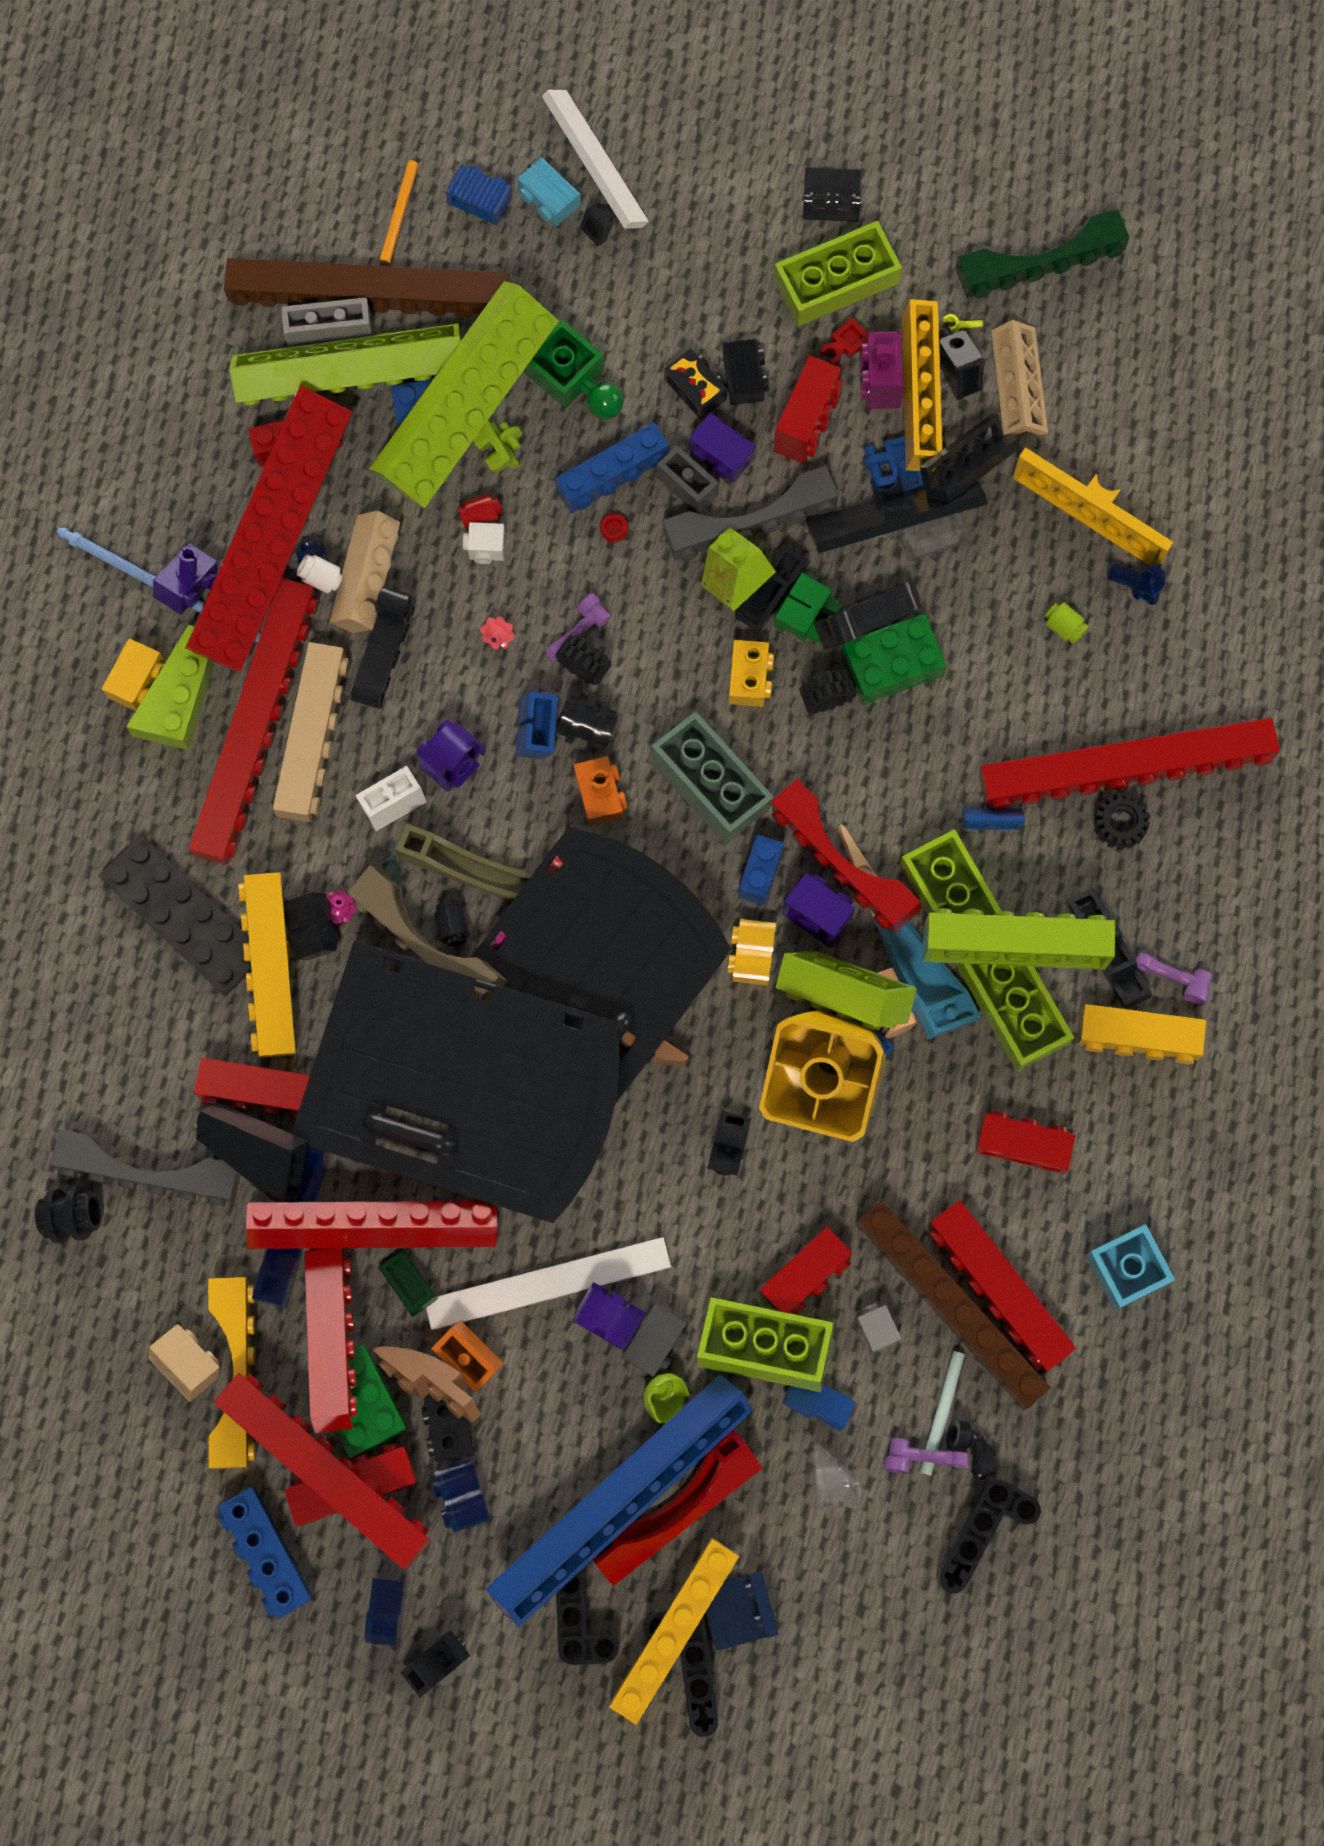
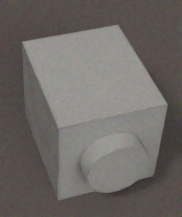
[856,1303,901,1354]

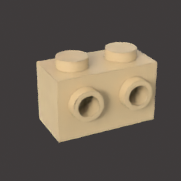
[148,1324,219,1402]

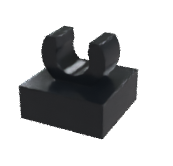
[580,205,616,246]

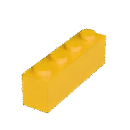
[1078,1004,1206,1064]

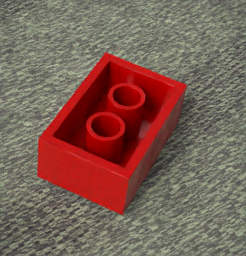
[773,355,844,464]

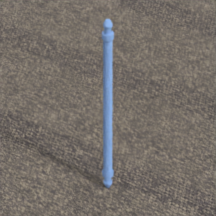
[57,528,260,642]

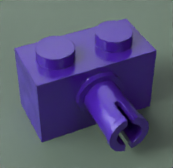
[153,543,218,615]

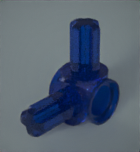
[1107,563,1167,605]

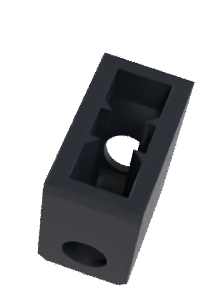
[939,327,984,400]

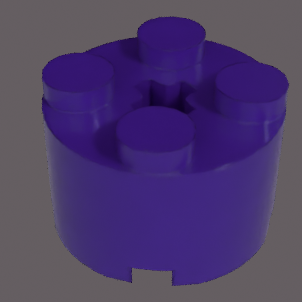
[416,720,486,791]
[572,1282,646,1351]

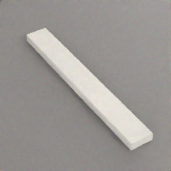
[426,1237,671,1331]

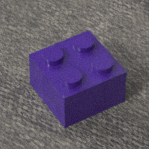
[782,873,855,949]

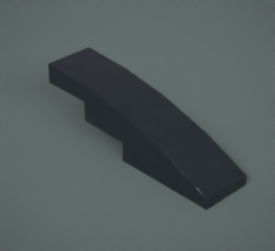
[1066,888,1152,1009]

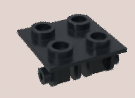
[803,167,861,222]

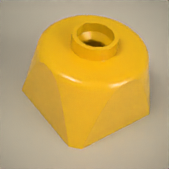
[759,1009,886,1142]

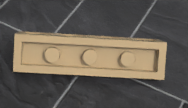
[991,320,1048,437]

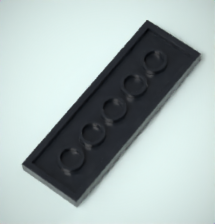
[99,834,251,997]

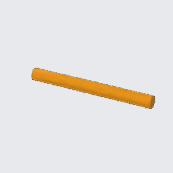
[379,160,419,265]

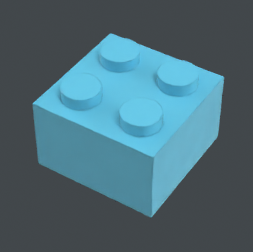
[1085,1224,1175,1311]

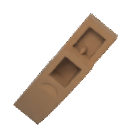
[374,1347,481,1423]

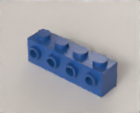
[555,423,669,514]
[218,1487,314,1619]

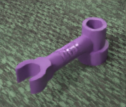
[546,593,611,662]
[1136,953,1213,1006]
[884,1438,970,1474]

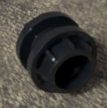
[556,693,618,752]
[35,1186,102,1243]

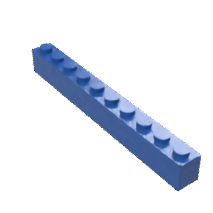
[485,1375,753,1628]

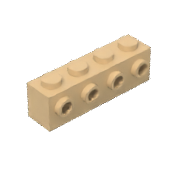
[329,510,400,633]

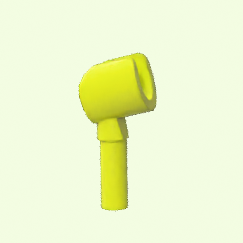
[943,314,983,333]

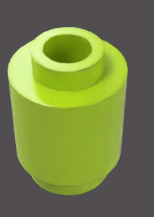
[1045,602,1089,645]

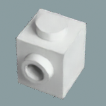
[463,522,506,564]

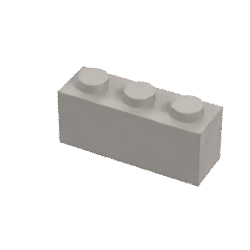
[281,297,373,347]

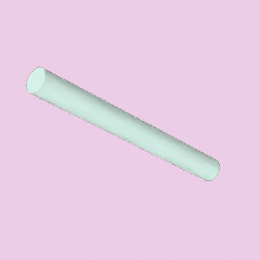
[919,1351,965,1476]

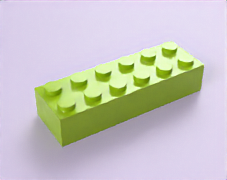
[922,908,1115,970]

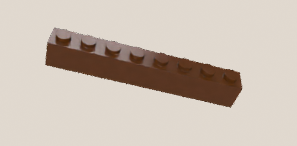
[856,1200,1051,1411]

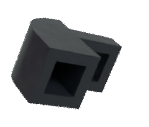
[707,1111,751,1176]
[400,1630,470,1698]

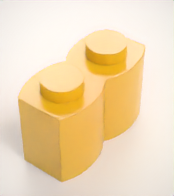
[727,919,776,986]

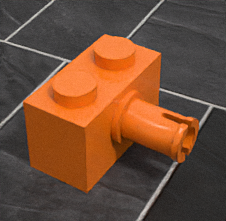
[573,756,627,827]
[431,1320,504,1393]

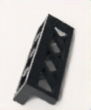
[920,413,1020,502]

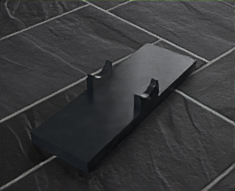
[805,477,987,554]

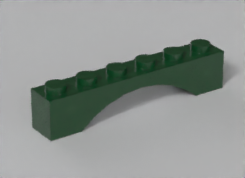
[955,209,1130,298]

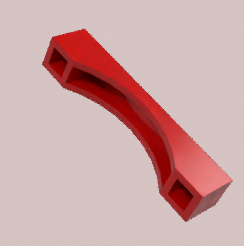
[771,779,921,934]
[592,1429,763,1586]

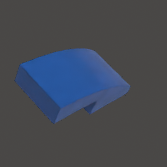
[782,1385,855,1431]

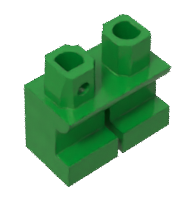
[774,573,843,644]

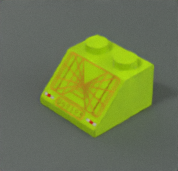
[701,527,776,612]

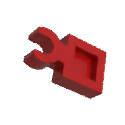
[820,317,868,366]

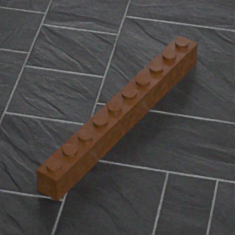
[224,258,511,317]

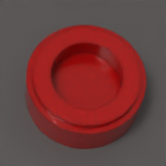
[600,513,629,543]

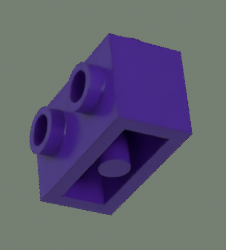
[689,413,756,483]

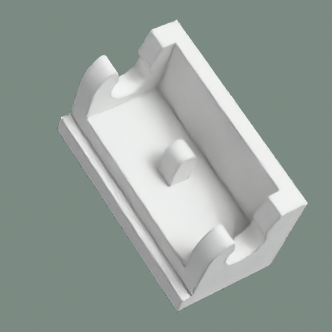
[355,766,427,831]

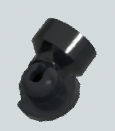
[946,1419,997,1480]

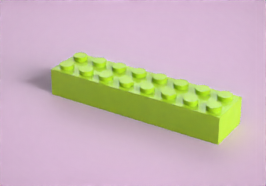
[369,281,559,509]
[229,323,461,405]
[899,829,1075,1072]

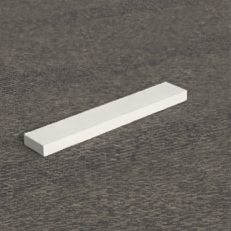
[542,90,649,229]

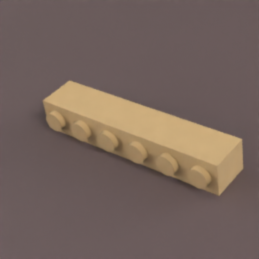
[273,642,350,822]

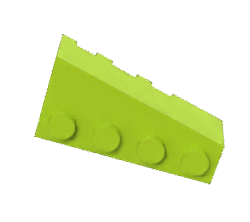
[127,625,215,750]

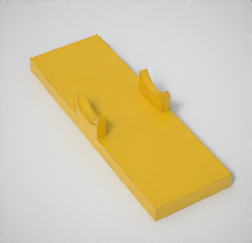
[1013,448,1173,571]

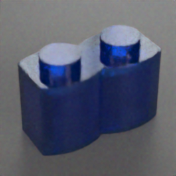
[431,1459,491,1533]

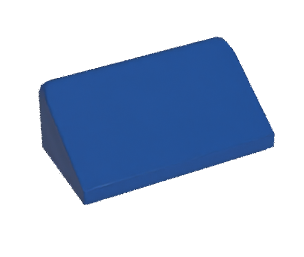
[962,808,1025,830]

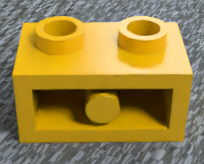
[101,638,165,711]
[729,640,774,707]

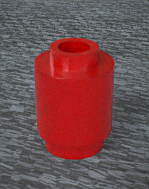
[457,493,502,529]

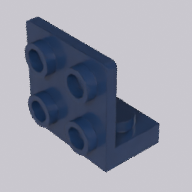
[706,1571,779,1650]

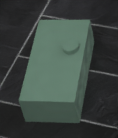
[648,711,774,845]

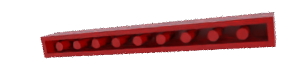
[189,578,319,865]
[979,718,1280,810]

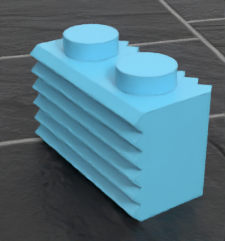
[517,158,581,226]

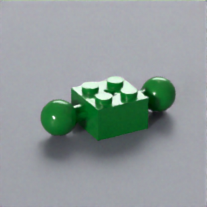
[524,319,624,420]

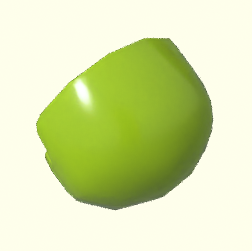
[643,1373,690,1425]

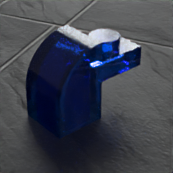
[365,1578,406,1647]

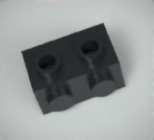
[422,1397,475,1462]

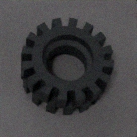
[555,635,612,685]
[799,669,857,714]
[1094,793,1150,850]

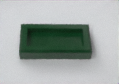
[378,1249,438,1317]

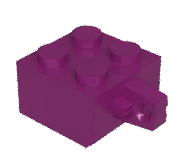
[859,332,904,409]

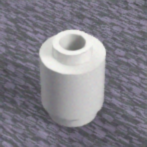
[297,554,343,594]

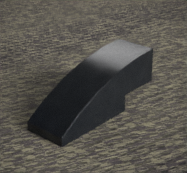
[734,544,811,633]

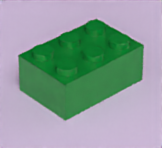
[841,614,947,705]
[307,1344,409,1459]

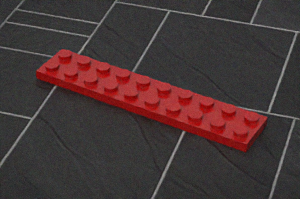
[185,385,353,673]

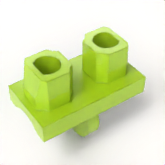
[473,420,522,473]

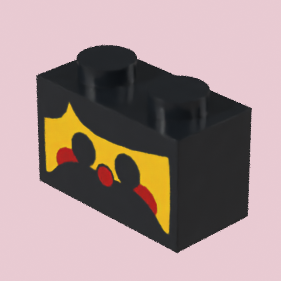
[664,348,728,420]

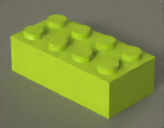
[774,221,902,327]
[776,950,917,1030]
[697,1297,834,1392]

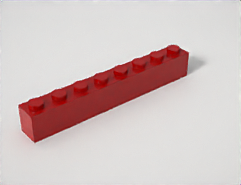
[246,1201,497,1249]
[213,1373,432,1571]

